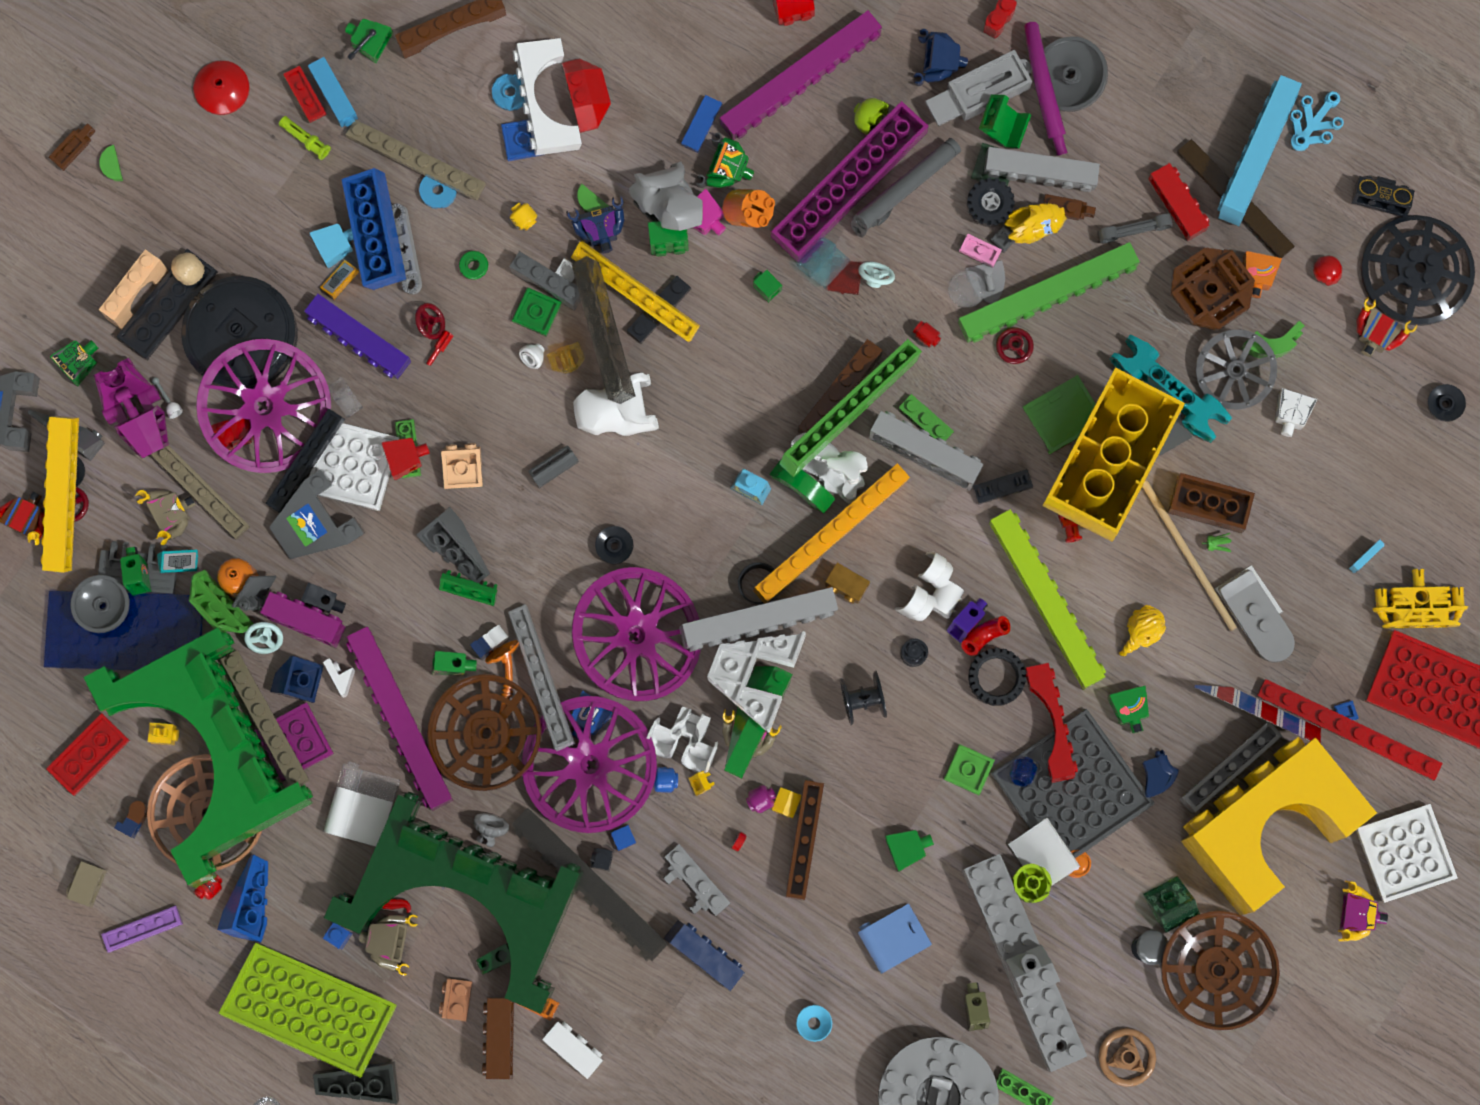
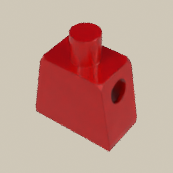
[382,438,430,480]

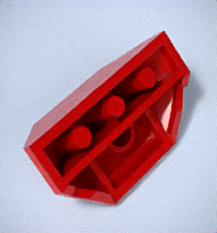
[562,58,611,133]

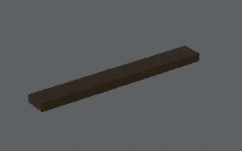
[1177,139,1295,258]

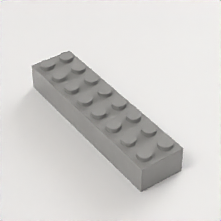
[679,587,838,652]

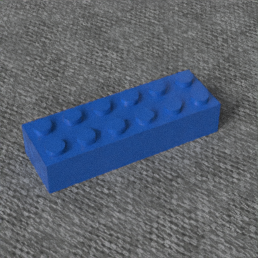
[342,168,406,290]

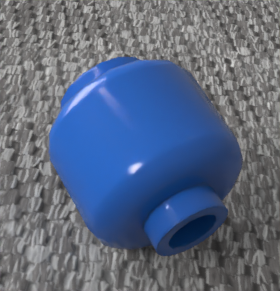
[653,767,678,793]

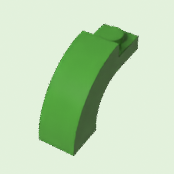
[1240,321,1305,359]

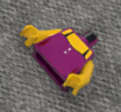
[1338,880,1388,942]

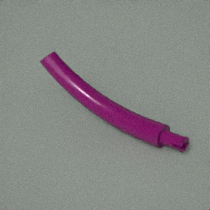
[1024,21,1068,156]

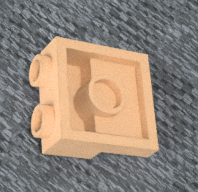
[441,443,483,489]

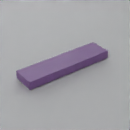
[101,906,183,953]

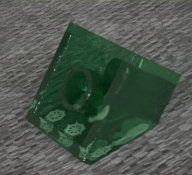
[1143,876,1200,933]

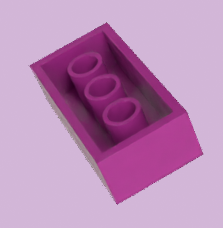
[260,591,346,648]

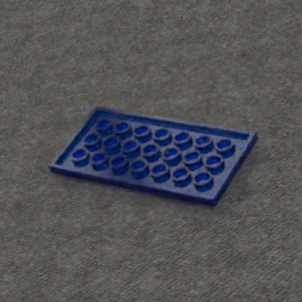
[44,591,203,671]

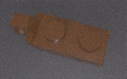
[49,123,95,171]
[1044,194,1096,221]

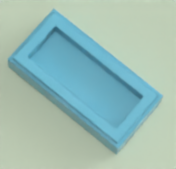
[1349,540,1384,573]

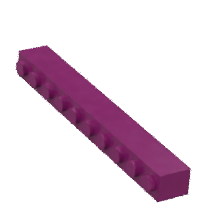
[720,10,882,140]
[346,626,454,811]

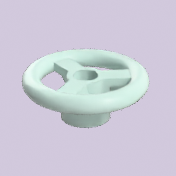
[858,262,895,288]
[244,622,283,654]

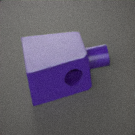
[946,598,988,643]

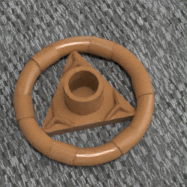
[1098,1028,1156,1087]

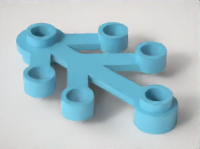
[1290,91,1344,151]

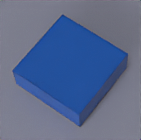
[611,825,636,851]

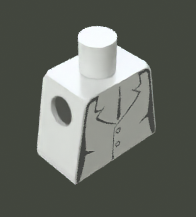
[1275,388,1317,437]

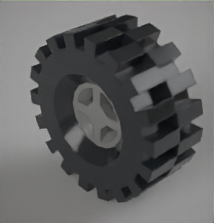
[966,177,1015,227]

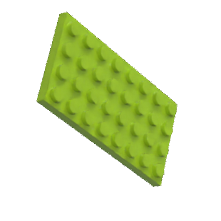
[219,943,397,1078]

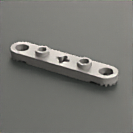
[392,204,422,295]

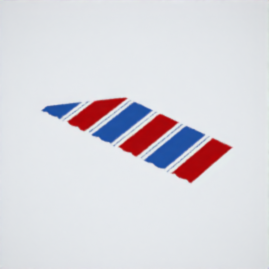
[1195,685,1321,744]

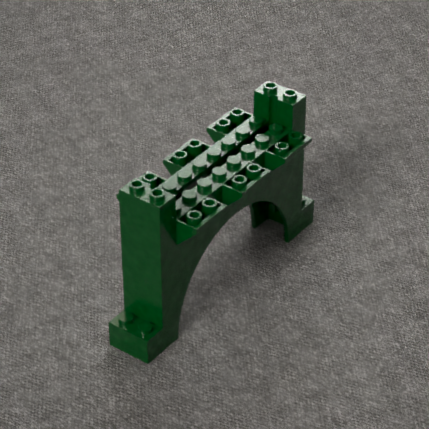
[324,791,584,1014]

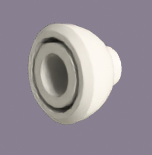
[519,344,544,369]

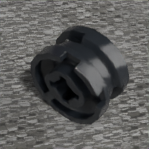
[900,638,928,667]

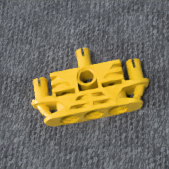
[1372,569,1468,629]

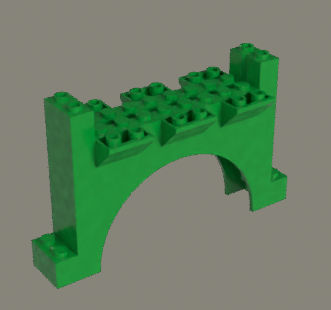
[83,628,313,888]

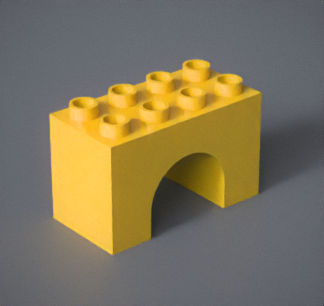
[1181,736,1377,915]

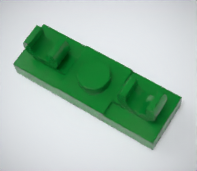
[439,570,498,606]

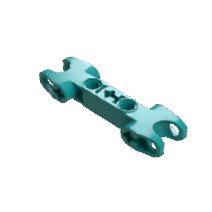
[1109,334,1232,443]

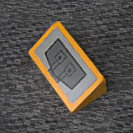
[320,260,359,300]

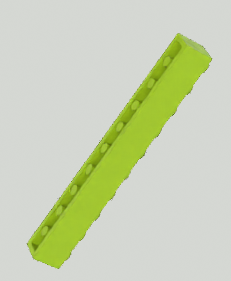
[989,509,1106,690]

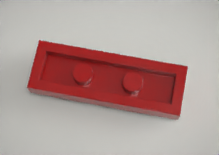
[283,66,326,123]

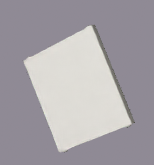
[1008,818,1080,885]

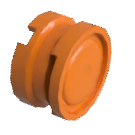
[1068,850,1091,878]

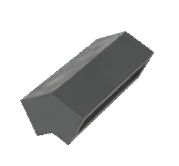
[528,445,579,488]

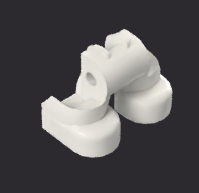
[895,551,964,621]
[647,706,718,773]

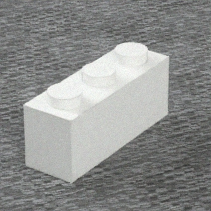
[543,1021,604,1079]

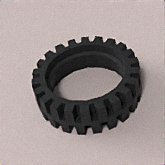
[968,648,1026,706]

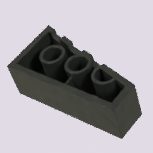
[313,1061,399,1104]

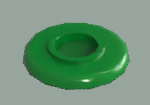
[459,251,489,280]

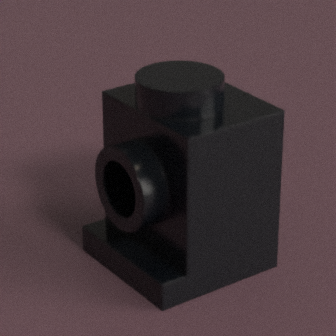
[590,848,614,872]

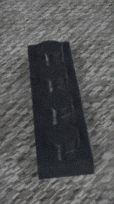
[627,276,691,344]

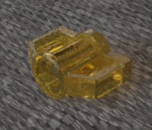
[547,342,585,374]

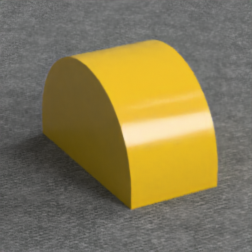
[1042,367,1185,542]

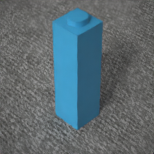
[308,57,358,127]

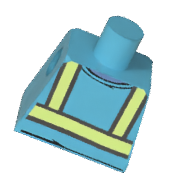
[730,469,771,505]

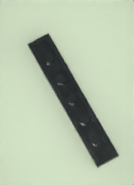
[265,409,345,513]

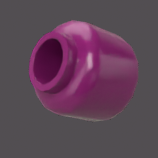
[746,784,776,813]

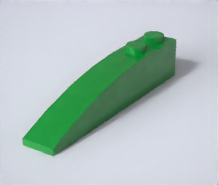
[724,666,793,779]

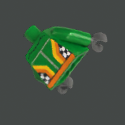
[696,132,754,188]

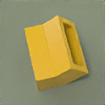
[772,787,802,818]

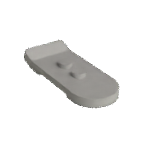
[1218,569,1295,663]

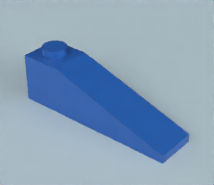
[217,855,268,943]

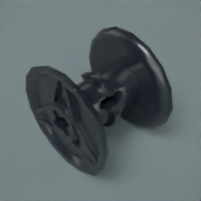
[840,671,887,726]

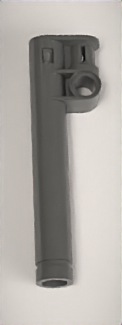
[851,138,961,238]

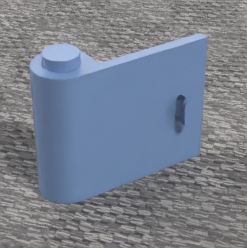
[858,904,932,974]

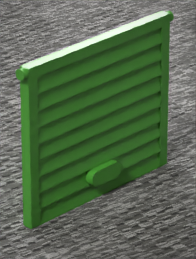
[1022,375,1095,455]

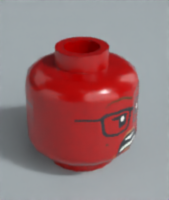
[193,874,223,900]

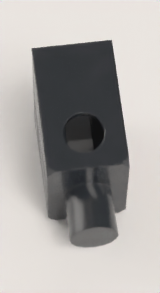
[301,582,346,614]

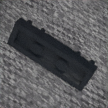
[973,469,1033,505]

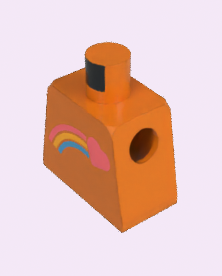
[1243,251,1282,298]

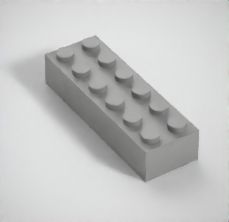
[869,411,983,491]

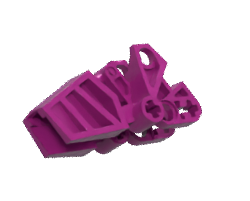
[93,357,169,459]

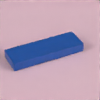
[681,95,722,153]

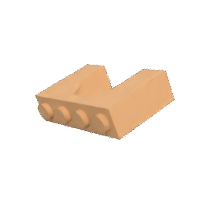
[99,249,169,330]

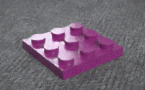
[255,702,334,782]

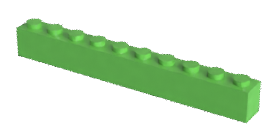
[958,242,1140,343]
[780,339,922,477]

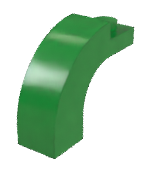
[769,459,835,514]

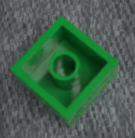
[648,221,689,257]

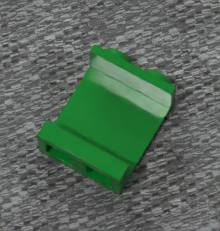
[979,94,1031,149]

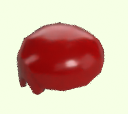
[1313,255,1343,286]

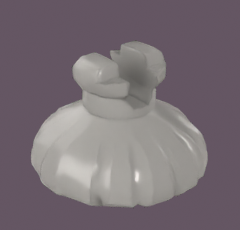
[473,813,509,847]

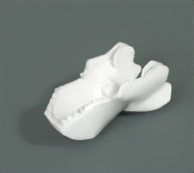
[573,373,659,436]
[791,433,867,504]

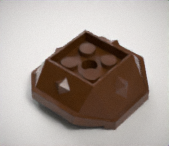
[1170,248,1255,331]

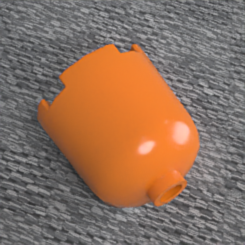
[217,558,259,599]

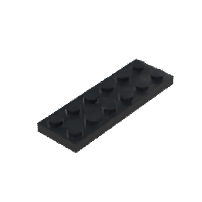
[116,249,218,360]

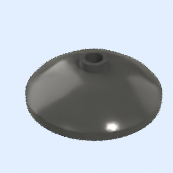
[71,575,130,633]

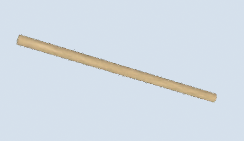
[1142,480,1237,631]

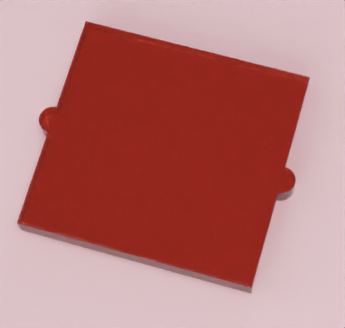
[828,258,862,295]

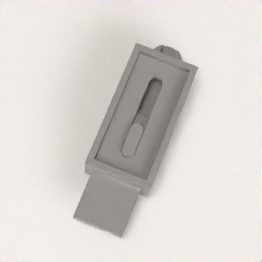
[925,50,1032,126]

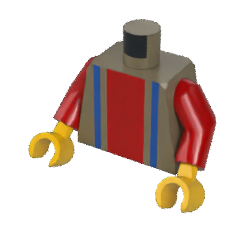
[1356,297,1417,357]

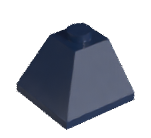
[270,656,324,703]

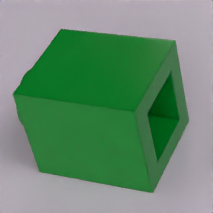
[753,270,782,303]

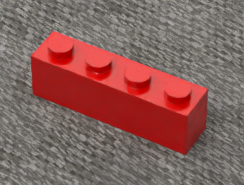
[1148,163,1210,241]

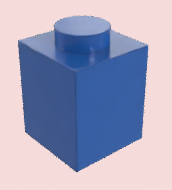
[323,923,353,950]

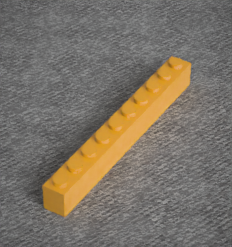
[753,463,910,604]

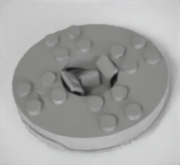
[878,1037,999,1105]

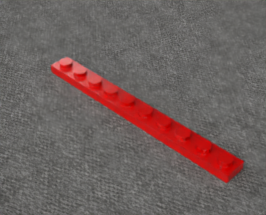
[1256,679,1443,781]

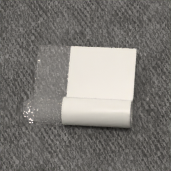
[323,762,400,847]

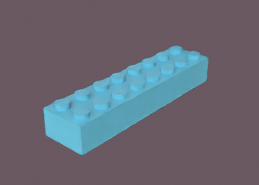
[1217,75,1302,226]

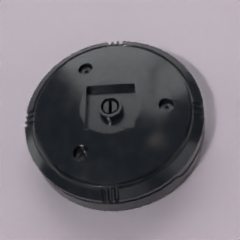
[181,276,298,389]

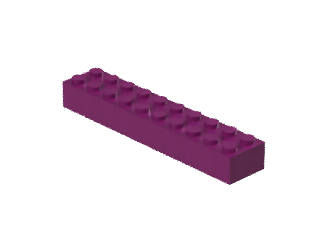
[771,101,929,263]

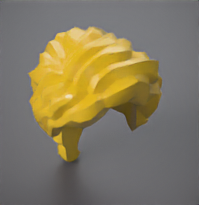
[1119,605,1166,656]

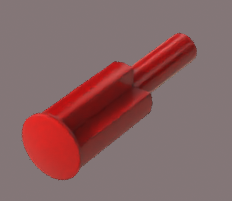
[426,330,454,366]

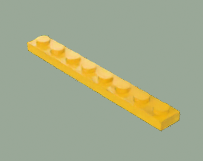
[571,241,700,342]

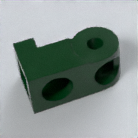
[476,943,511,975]

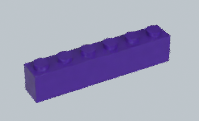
[304,294,411,380]

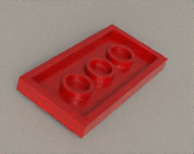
[46,713,130,796]

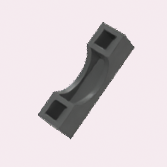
[509,251,585,311]

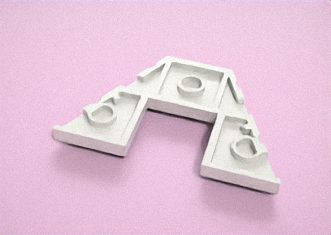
[707,631,806,733]

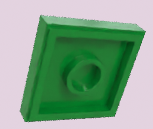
[512,287,562,337]

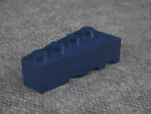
[663,920,745,991]

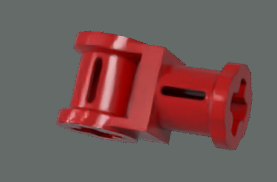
[1058,514,1082,543]

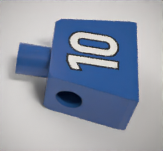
[571,691,614,740]

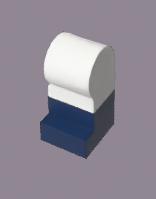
[470,625,509,660]

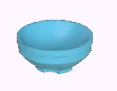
[796,1005,832,1042]

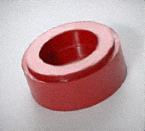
[731,831,747,852]

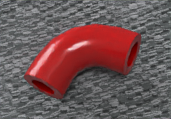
[961,616,1011,656]

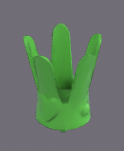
[1202,533,1232,552]

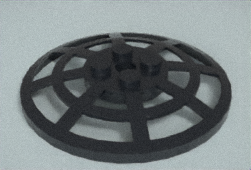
[1361,215,1475,326]

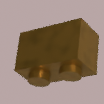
[825,562,870,604]

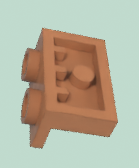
[439,978,473,1021]

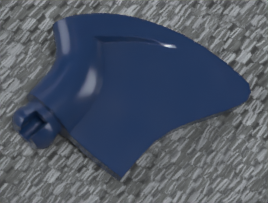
[1142,750,1179,798]

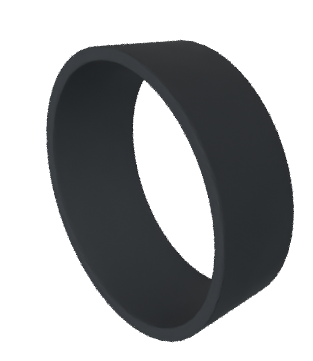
[738,562,775,604]

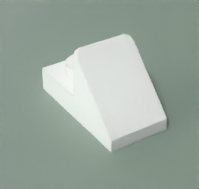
[323,658,355,698]

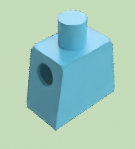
[310,224,354,269]

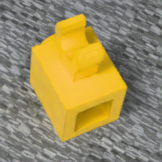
[148,723,179,746]

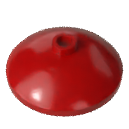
[193,61,250,115]

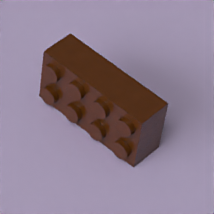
[1168,473,1255,534]
[482,998,514,1079]

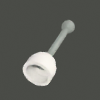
[152,377,183,419]

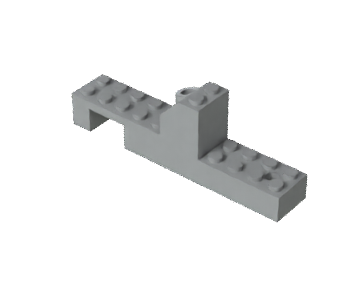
[962,854,1087,1072]

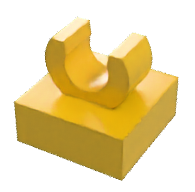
[688,771,715,796]

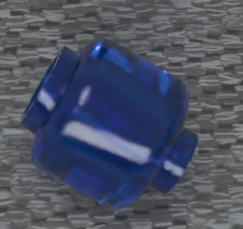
[1009,756,1037,787]

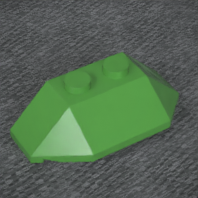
[189,570,254,633]

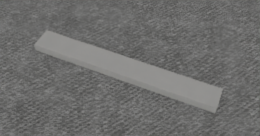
[508,604,575,751]

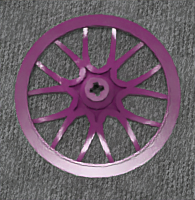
[196,339,331,473]
[572,567,701,701]
[522,696,657,833]

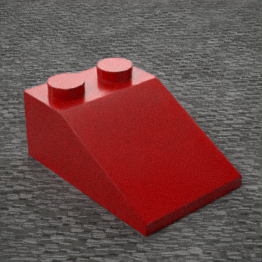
[773,0,815,26]

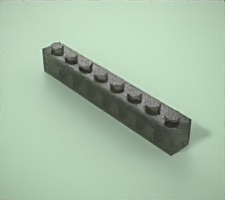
[571,256,636,404]

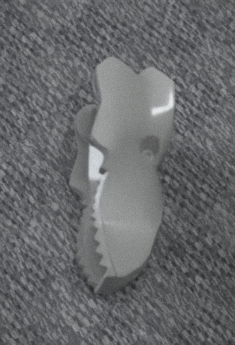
[629,162,703,231]

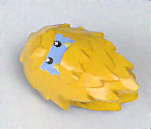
[1004,203,1067,244]

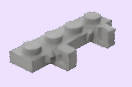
[664,844,731,916]

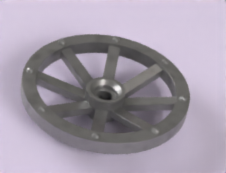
[1196,330,1277,410]

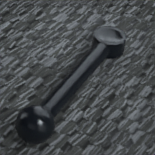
[348,29,376,60]

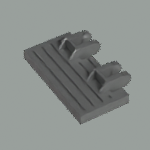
[98,541,177,595]

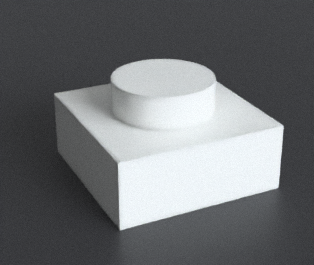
[555,258,581,282]

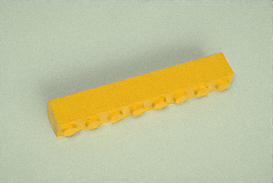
[41,416,79,573]

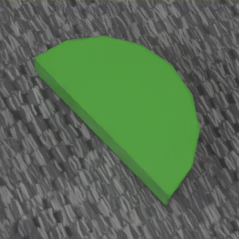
[99,144,123,182]
[577,184,609,213]

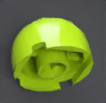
[854,98,889,135]
[1012,864,1052,903]

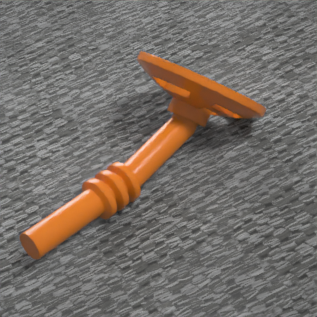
[485,640,519,714]

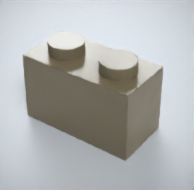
[66,861,107,907]

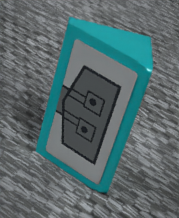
[157,550,198,573]

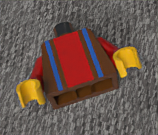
[0,491,45,545]

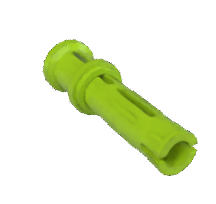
[279,116,331,160]

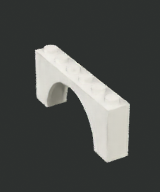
[513,38,582,155]

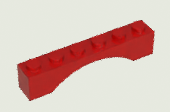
[1026,663,1078,783]

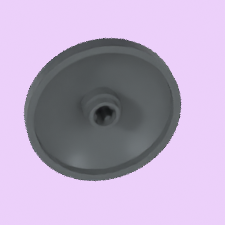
[1033,36,1108,112]

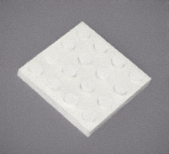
[309,423,400,511]
[1356,804,1458,903]

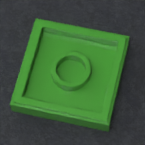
[944,744,995,796]

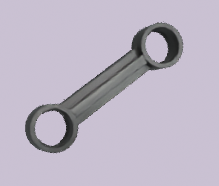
[1098,214,1173,244]

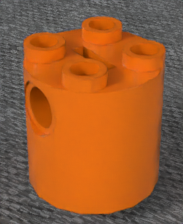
[722,189,775,228]

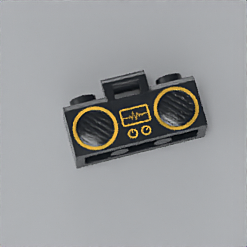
[1352,176,1415,217]

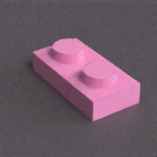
[959,234,1002,268]

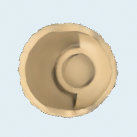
[171,253,205,285]

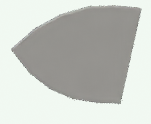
[965,260,1005,304]

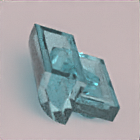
[797,237,850,288]

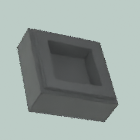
[990,226,1015,253]

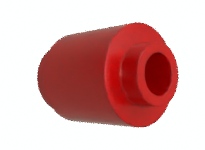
[913,321,942,348]

